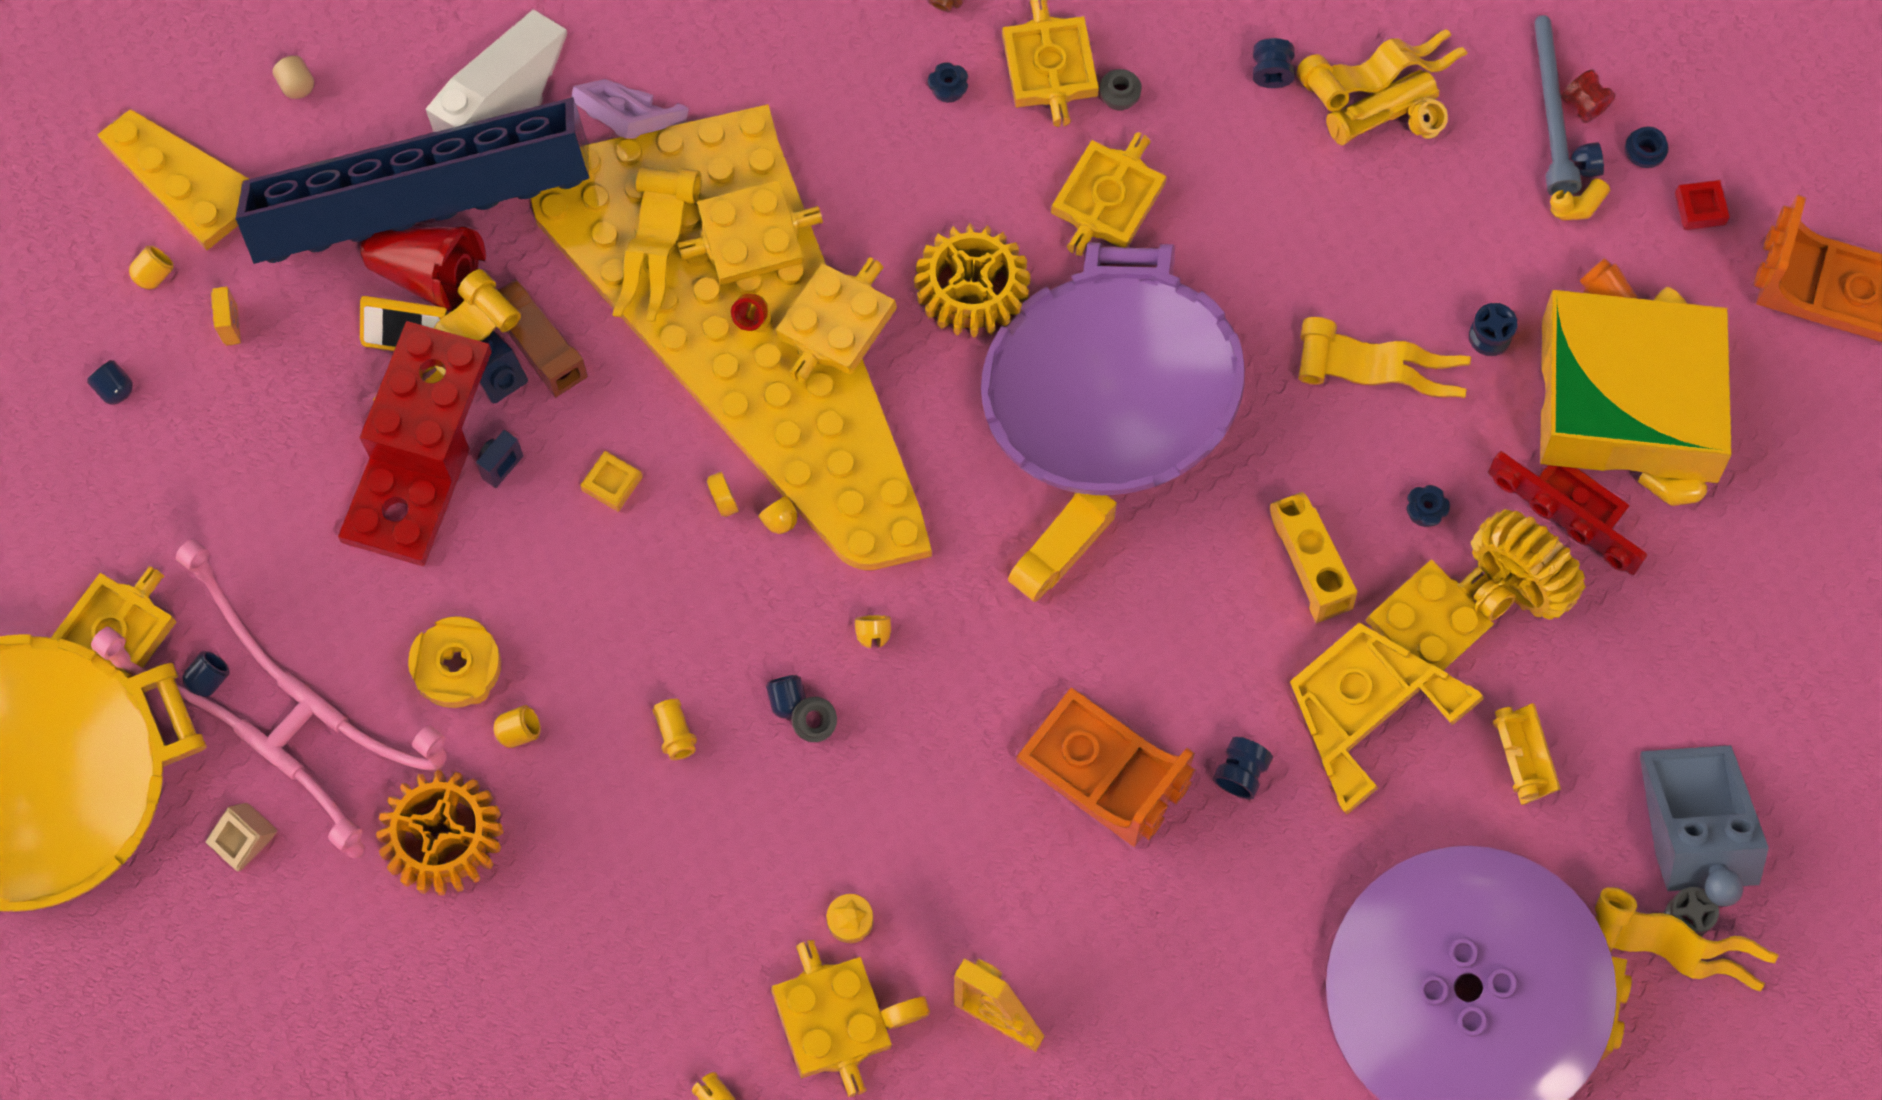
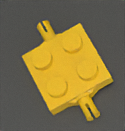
[1002,0,1099,127]
[1051,132,1167,256]
[677,179,823,285]
[775,257,897,383]
[1365,559,1494,671]
[51,566,177,678]
[771,940,892,1097]

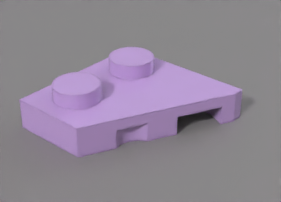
[572,79,689,139]

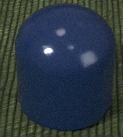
[87,360,133,404]
[182,651,230,697]
[766,675,806,719]

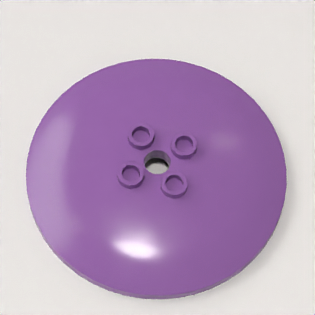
[1326,846,1616,1100]

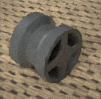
[1664,887,1719,937]

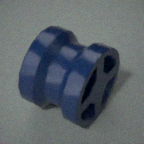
[1253,38,1295,88]
[1469,303,1518,356]

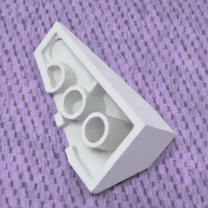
[426,9,567,132]

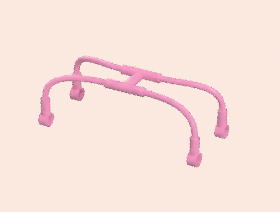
[91,539,447,858]

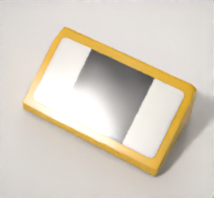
[360,296,448,351]

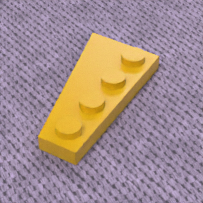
[97,109,249,251]

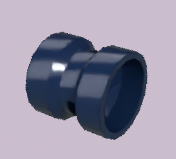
[1213,737,1273,800]

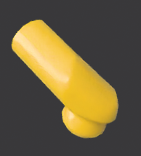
[1550,178,1610,221]
[1638,473,1708,506]

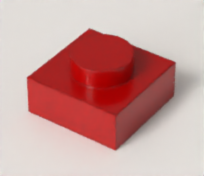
[1675,180,1730,230]

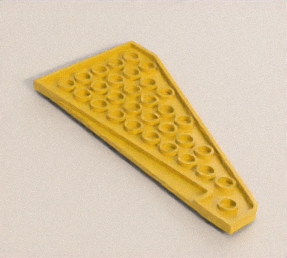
[531,104,932,570]

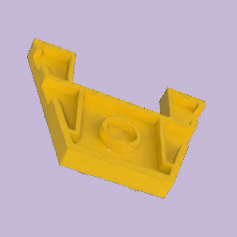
[1290,623,1484,815]

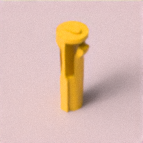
[1326,69,1439,145]

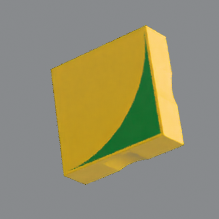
[1540,290,1732,483]

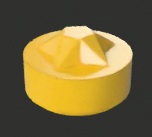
[826,894,873,943]

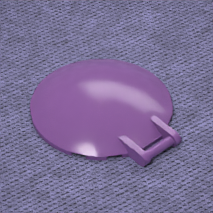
[981,242,1245,495]

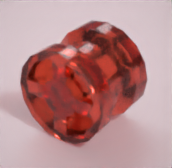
[1561,69,1616,123]

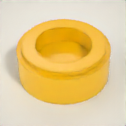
[707,471,739,517]
[881,996,930,1029]

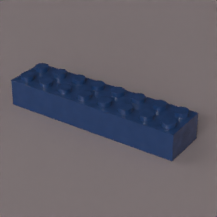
[236,97,590,264]

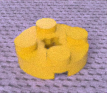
[408,616,501,708]

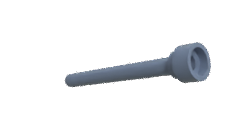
[1534,15,1582,195]

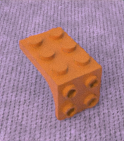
[1753,194,1882,342]
[1016,687,1196,848]

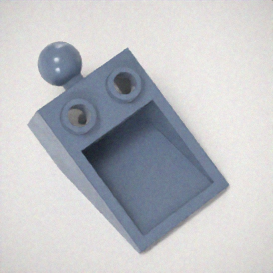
[1640,745,1769,907]

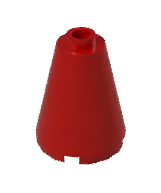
[360,226,486,312]

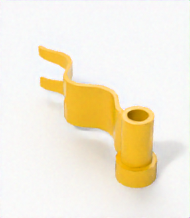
[1296,29,1468,112]
[612,167,702,322]
[373,269,521,401]
[1298,317,1471,398]
[1594,887,1779,992]

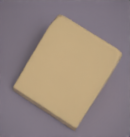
[205,803,277,872]

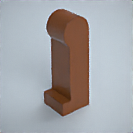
[498,280,588,398]

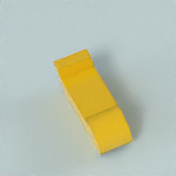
[1270,492,1358,624]
[1008,493,1117,602]

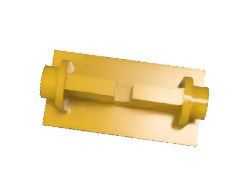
[1493,703,1561,805]

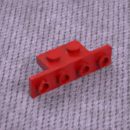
[1488,451,1648,575]

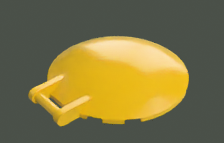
[0,634,207,912]

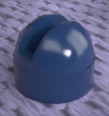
[1571,142,1604,177]

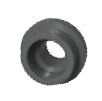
[1099,69,1142,111]
[791,697,837,742]

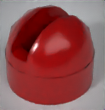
[731,293,768,331]

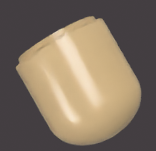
[272,56,314,99]

